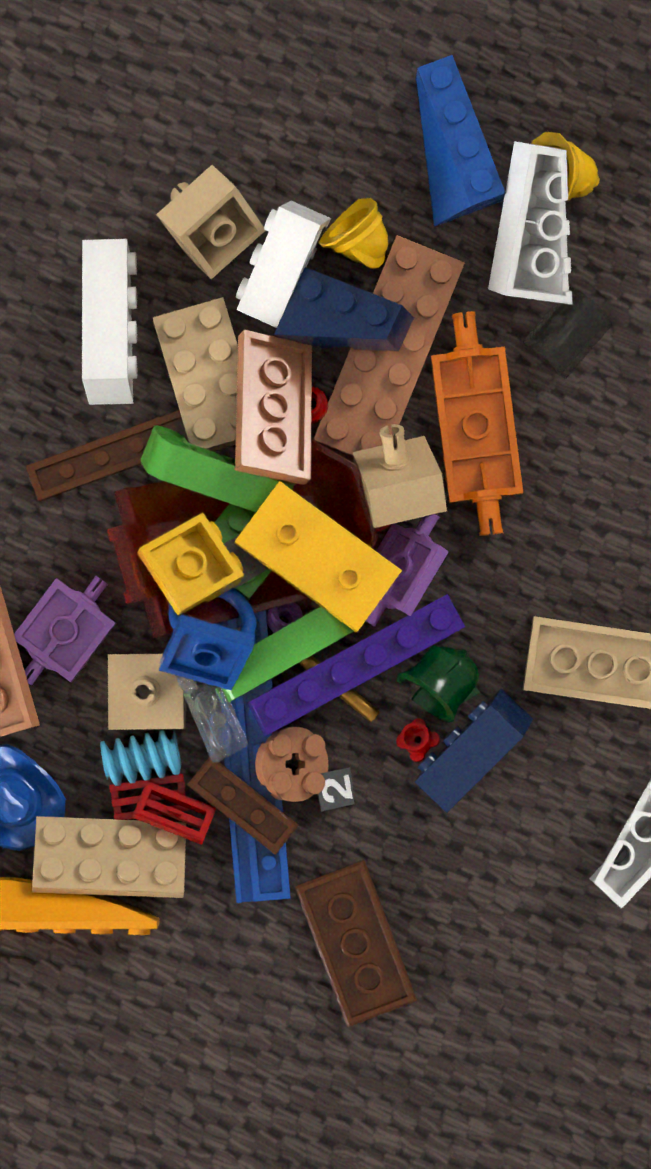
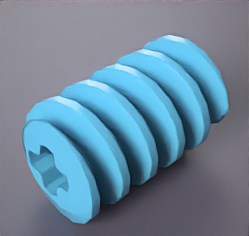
[100,730,181,786]

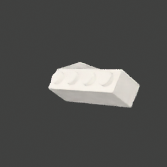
[488,141,572,305]
[589,779,651,908]

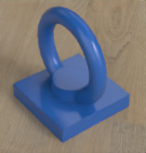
[159,588,256,691]

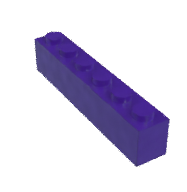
[247,594,465,736]

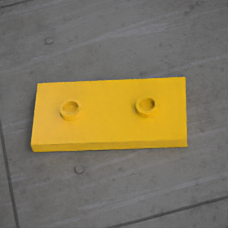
[234,481,402,633]

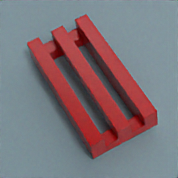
[109,773,189,820]
[132,781,216,845]

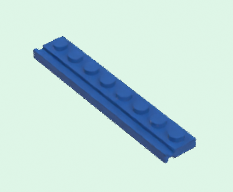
[211,601,291,903]

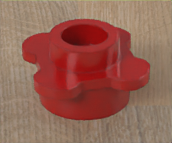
[396,719,440,762]

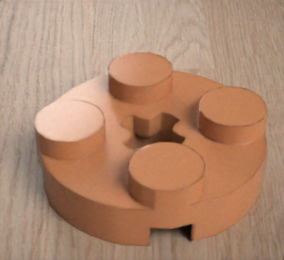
[255,727,329,802]

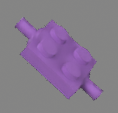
[366,514,449,627]
[14,575,117,685]

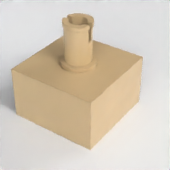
[156,165,266,279]
[352,424,447,528]
[108,654,186,730]

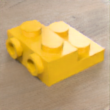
[137,513,244,616]

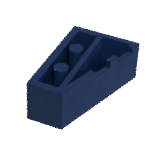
[274,267,414,351]
[415,688,533,813]

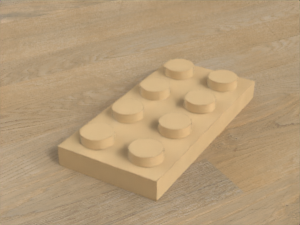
[152,297,238,451]
[522,616,651,709]
[32,816,186,898]

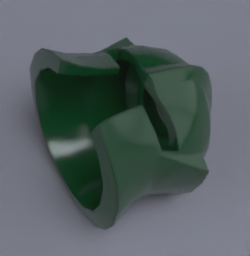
[397,645,481,723]

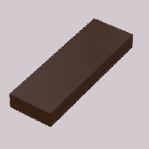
[187,755,299,855]

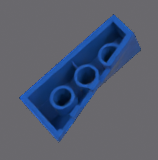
[416,55,506,227]

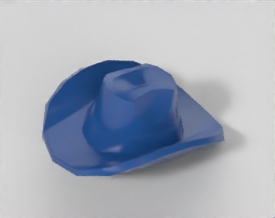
[0,744,66,851]

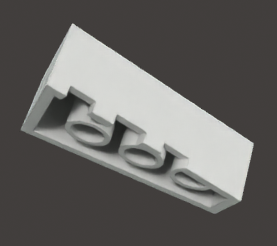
[82,239,137,405]

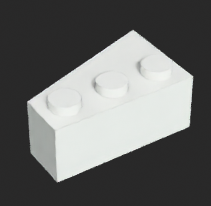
[236,201,331,328]

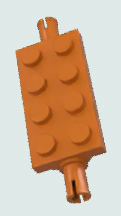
[431,311,523,536]

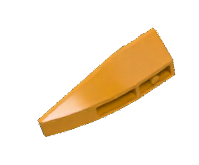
[0,877,159,935]

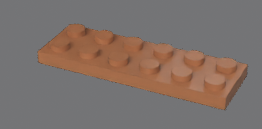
[313,235,465,456]

